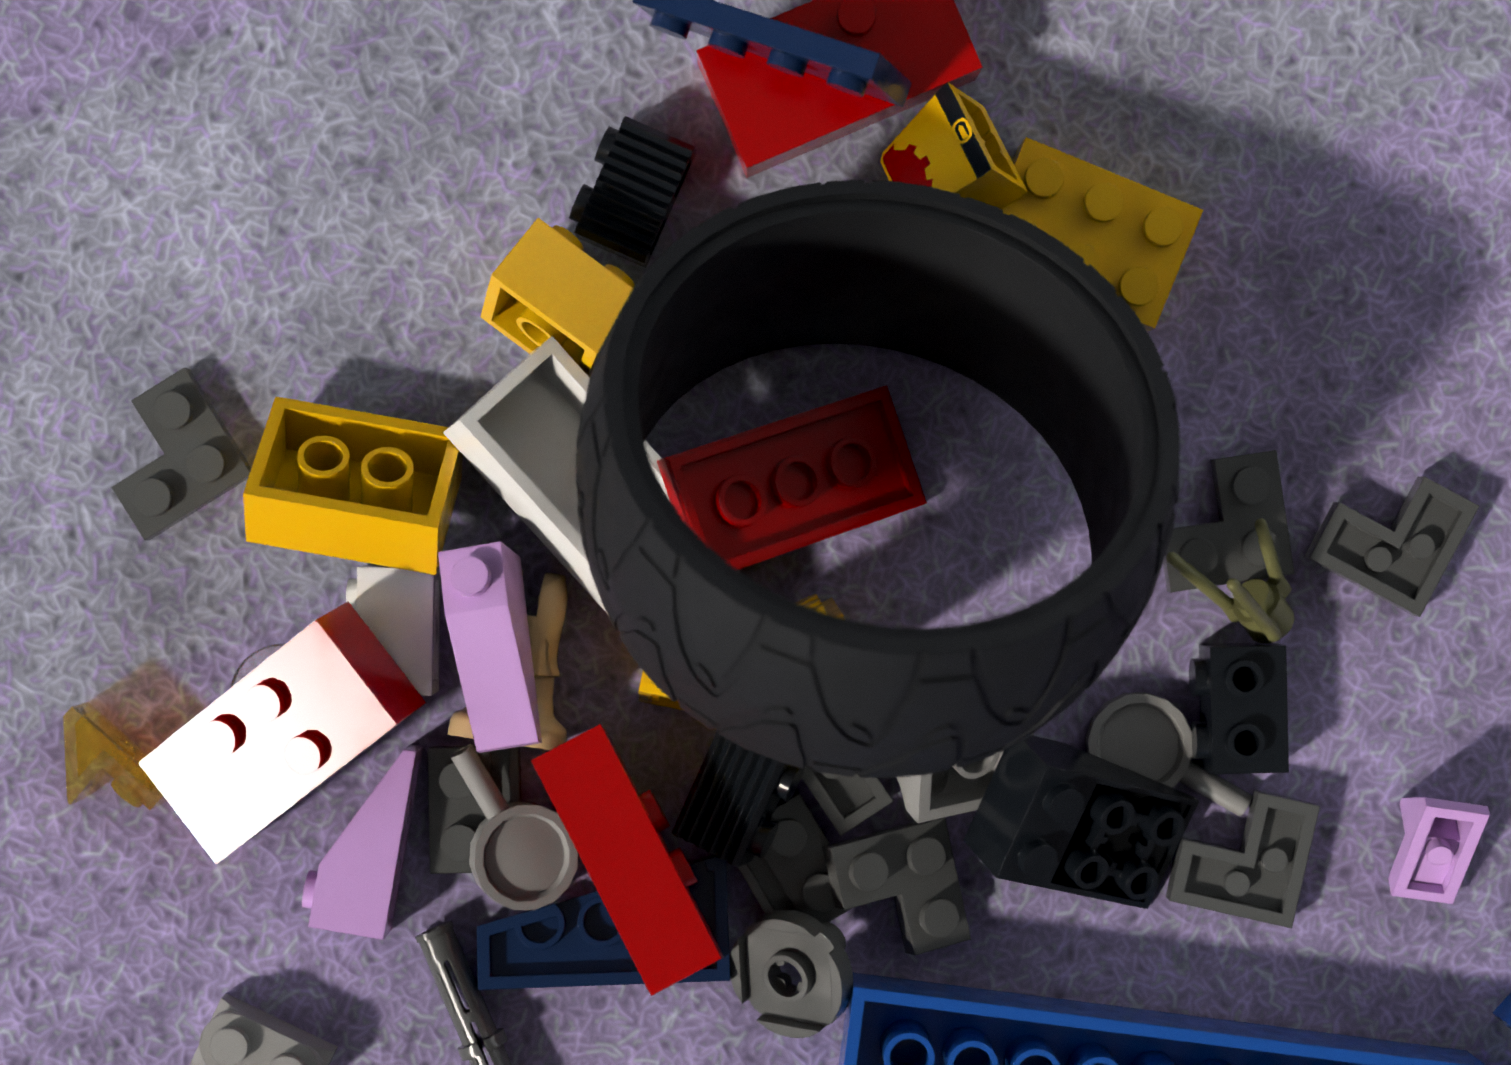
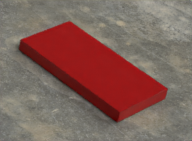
[657,385,927,570]

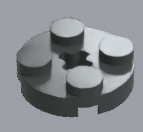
[730,910,853,1038]

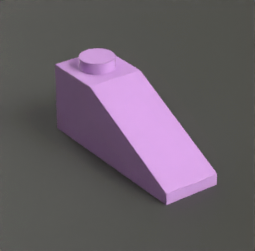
[438,541,542,753]
[302,744,424,940]

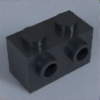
[1189,642,1289,774]

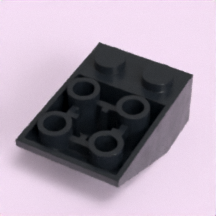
[963,735,1199,909]

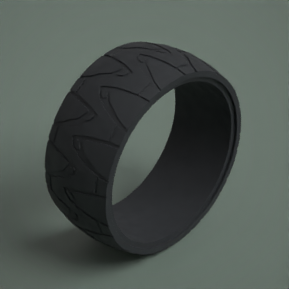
[576,180,1180,778]

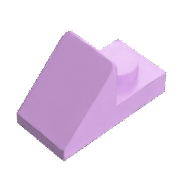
[1388,797,1490,904]

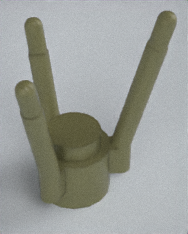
[1166,518,1295,644]

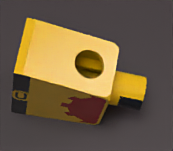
[880,82,1028,209]

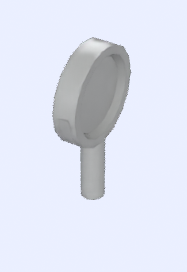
[1085,692,1252,816]
[450,744,578,910]

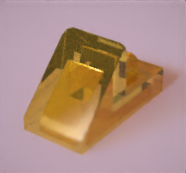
[63,702,167,810]

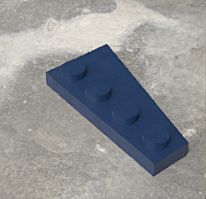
[633,0,912,107]
[477,856,730,990]

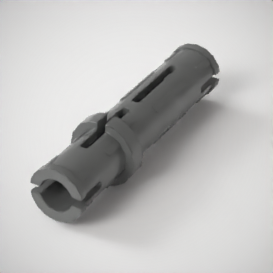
[415,921,512,1065]

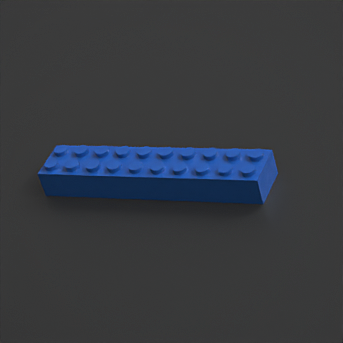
[839,972,1485,1065]

